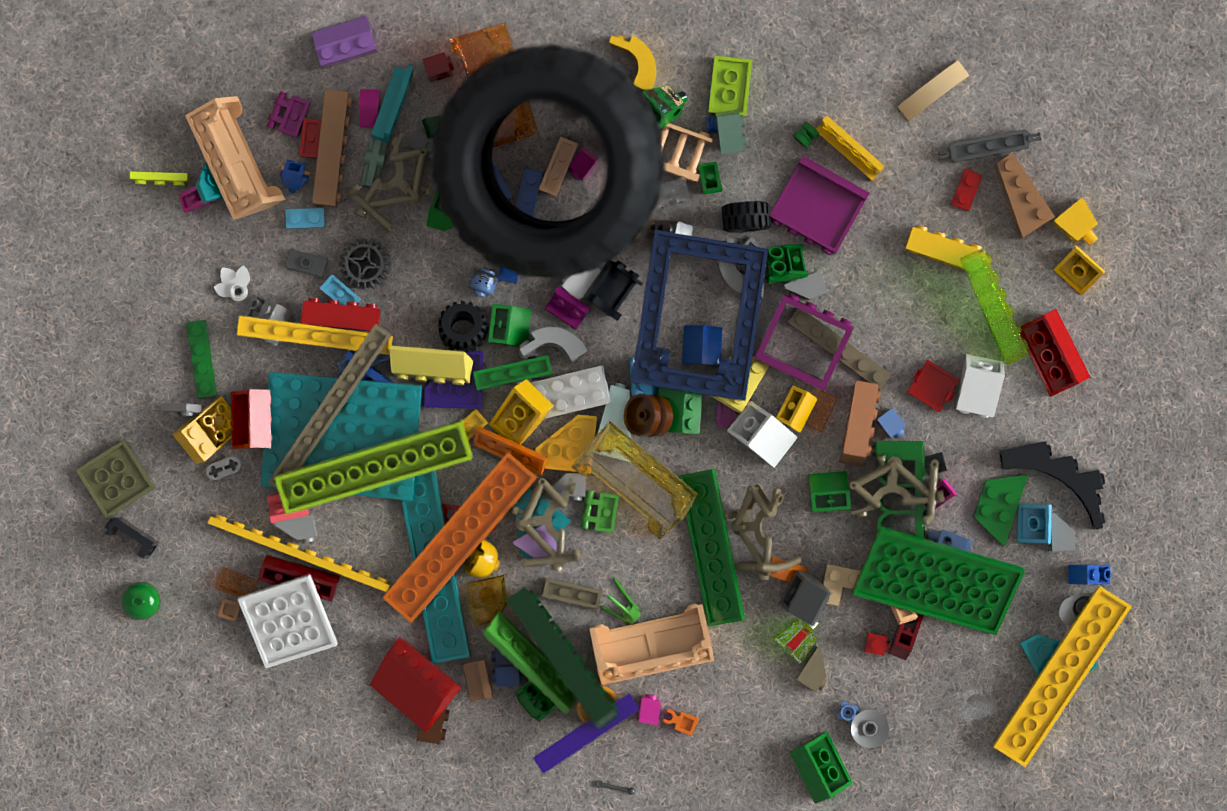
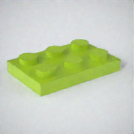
[708,55,752,117]

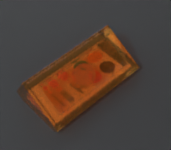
[215,567,258,598]

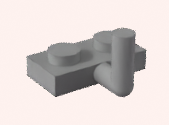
[161,403,201,416]

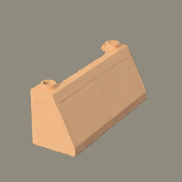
[185,96,285,220]
[589,604,714,685]

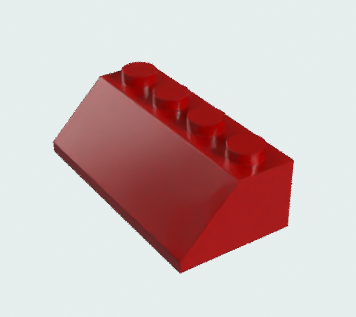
[1016,309,1090,397]

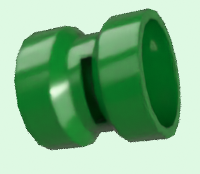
[793,121,819,148]

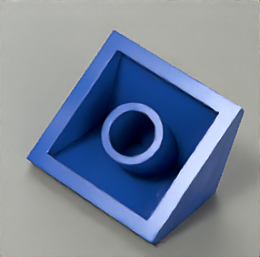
[682,325,722,366]

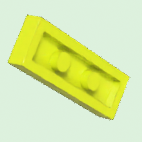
[130,171,190,186]

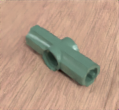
[361,137,388,188]

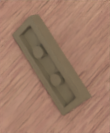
[542,578,603,609]

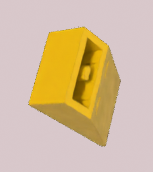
[172,396,232,464]

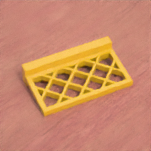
[816,116,885,181]

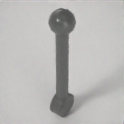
[596,780,635,795]

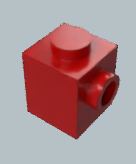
[863,632,890,656]

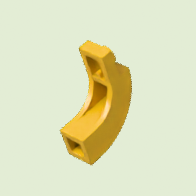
[609,34,656,91]

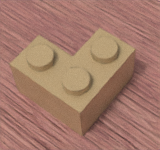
[822,564,860,606]

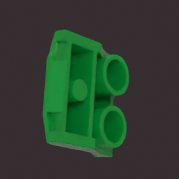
[764,244,808,284]
[515,681,557,722]

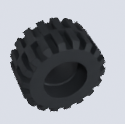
[721,201,771,233]
[438,301,487,353]

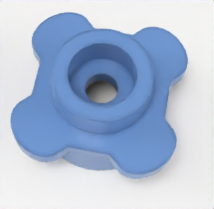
[837,701,859,723]

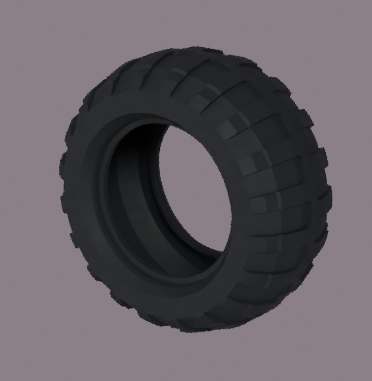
[432,44,665,279]

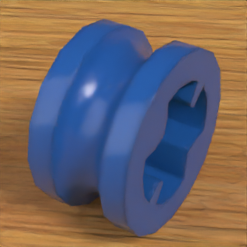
[706,116,717,134]

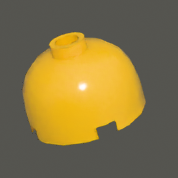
[464,540,500,578]

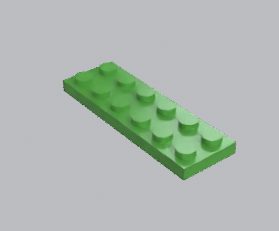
[482,611,577,714]

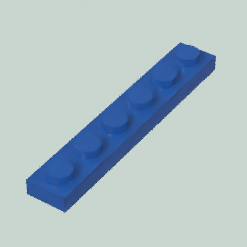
[498,168,543,284]

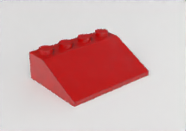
[369,637,462,733]

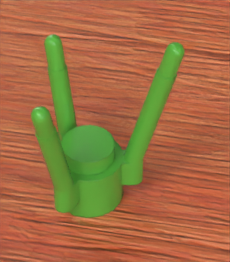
[601,578,641,625]

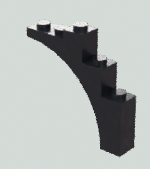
[999,441,1105,530]

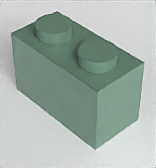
[715,110,747,154]

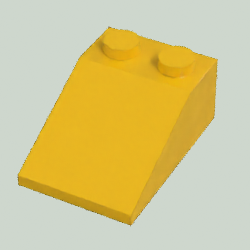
[488,379,554,445]

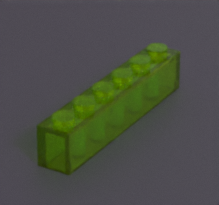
[960,249,1029,365]

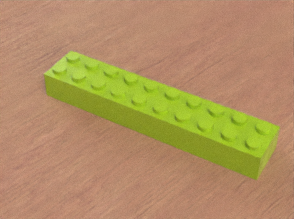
[274,419,473,515]

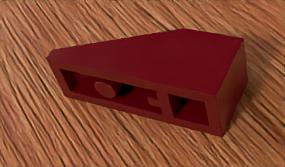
[888,613,924,661]

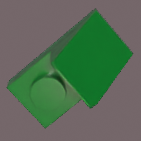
[698,161,723,195]

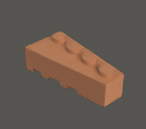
[839,380,881,467]

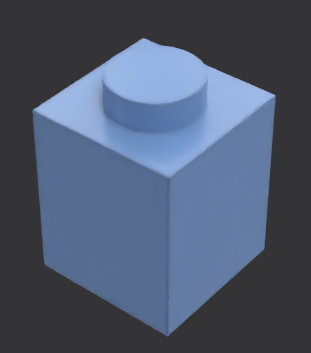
[876,408,906,439]

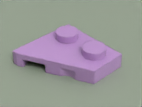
[513,525,557,566]

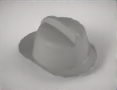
[1059,592,1093,626]

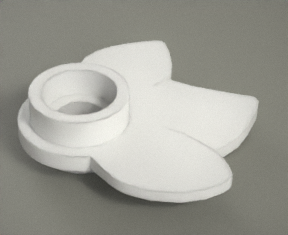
[214,266,250,301]

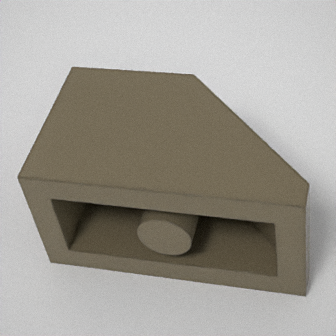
[796,646,827,692]

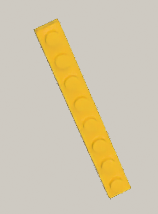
[237,316,393,355]

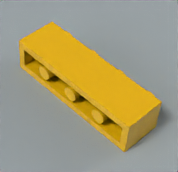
[904,225,986,275]

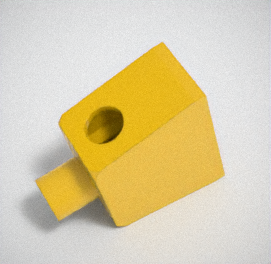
[1052,198,1098,246]

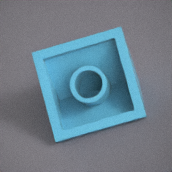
[1017,504,1051,543]

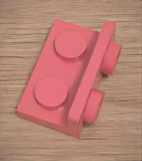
[267,493,309,523]

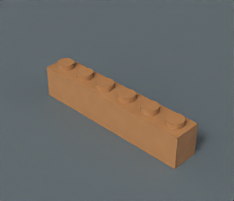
[312,89,353,208]

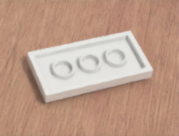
[531,366,611,419]

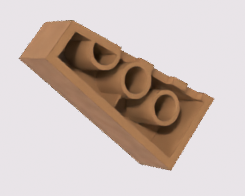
[994,153,1055,239]

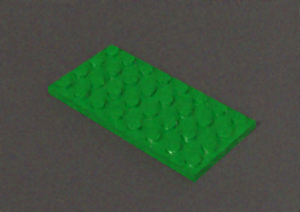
[852,526,1025,635]

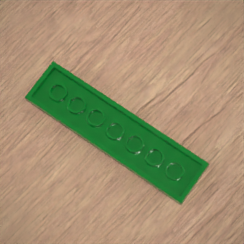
[678,469,745,627]

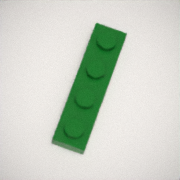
[186,320,217,399]
[473,355,552,391]

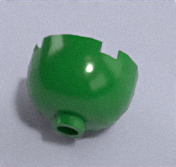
[121,582,161,620]

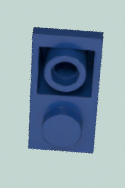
[1068,565,1111,585]

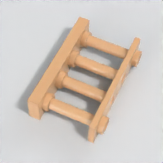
[661,123,713,184]

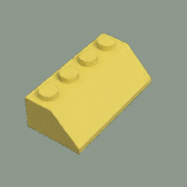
[389,346,473,386]

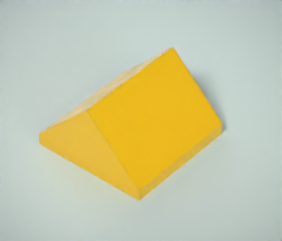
[1053,246,1105,295]

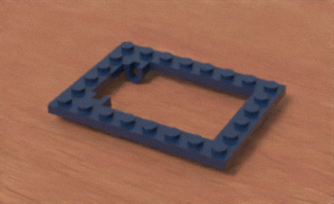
[631,230,768,401]

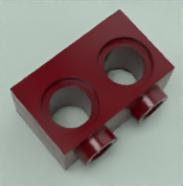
[422,52,454,83]

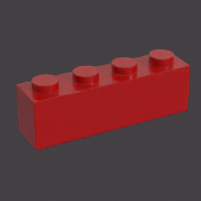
[301,298,381,331]

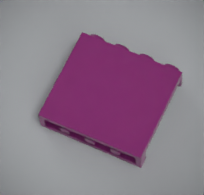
[770,156,870,255]

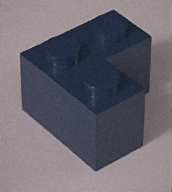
[491,647,521,687]

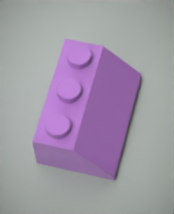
[312,16,378,69]

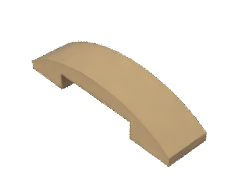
[897,61,969,121]

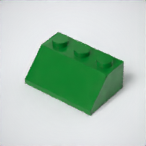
[657,387,702,434]
[789,732,853,804]

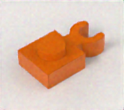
[663,709,699,736]

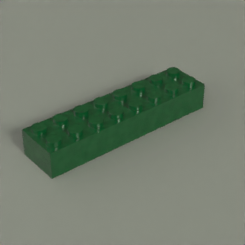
[506,587,619,730]

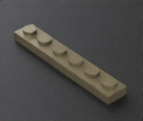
[788,309,891,390]

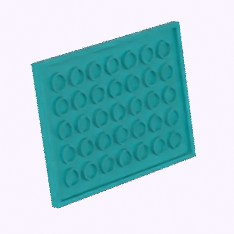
[261,371,422,501]

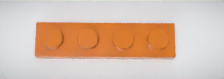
[472,426,547,476]

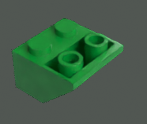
[488,304,532,347]
[808,471,851,512]

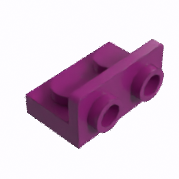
[545,286,590,330]

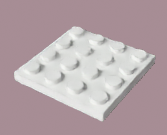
[238,574,338,668]

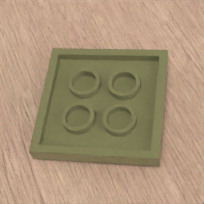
[75,439,156,519]

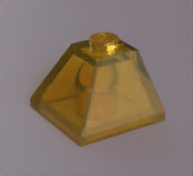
[467,575,508,626]

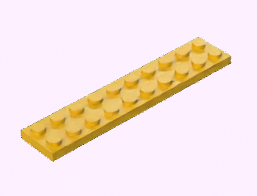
[992,585,1132,767]

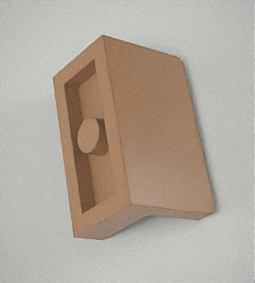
[463,659,493,701]

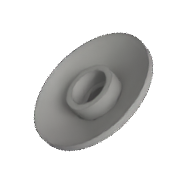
[851,709,889,748]

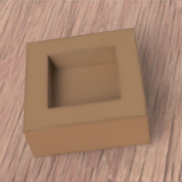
[217,598,241,622]

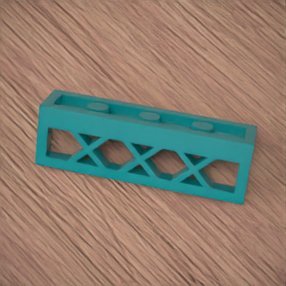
[371,65,414,143]

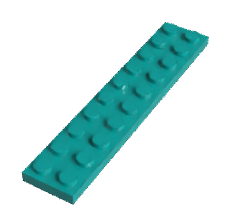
[401,470,471,664]

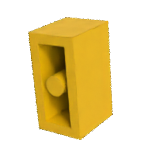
[776,385,818,433]

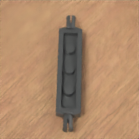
[938,129,1041,163]

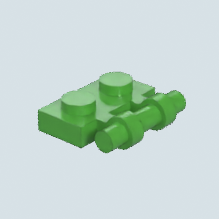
[581,490,619,533]

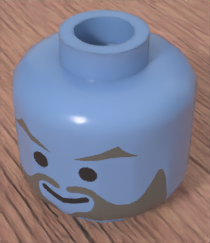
[470,268,498,298]

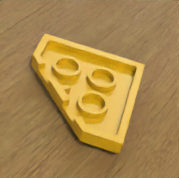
[535,414,597,474]

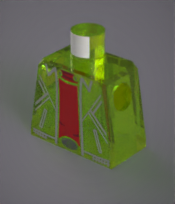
[773,620,819,664]

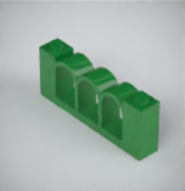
[873,441,925,539]

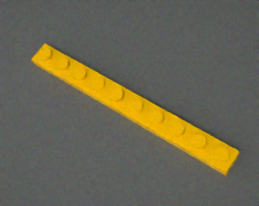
[208,514,391,592]

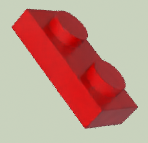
[299,118,322,159]
[951,169,983,211]

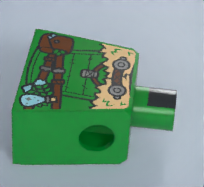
[642,85,687,129]

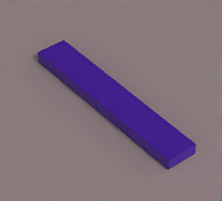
[533,693,640,774]

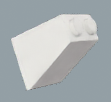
[956,354,1005,418]
[727,401,798,468]

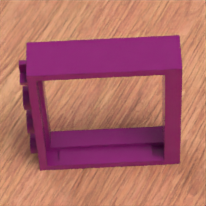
[754,293,854,391]

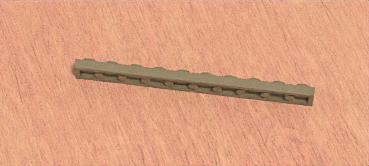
[268,323,392,489]

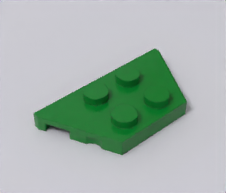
[973,475,1028,546]

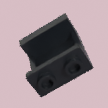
[583,260,643,321]
[105,517,160,559]

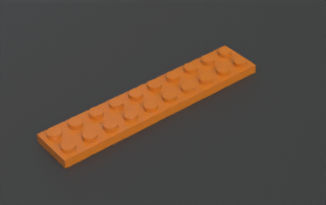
[382,452,538,623]

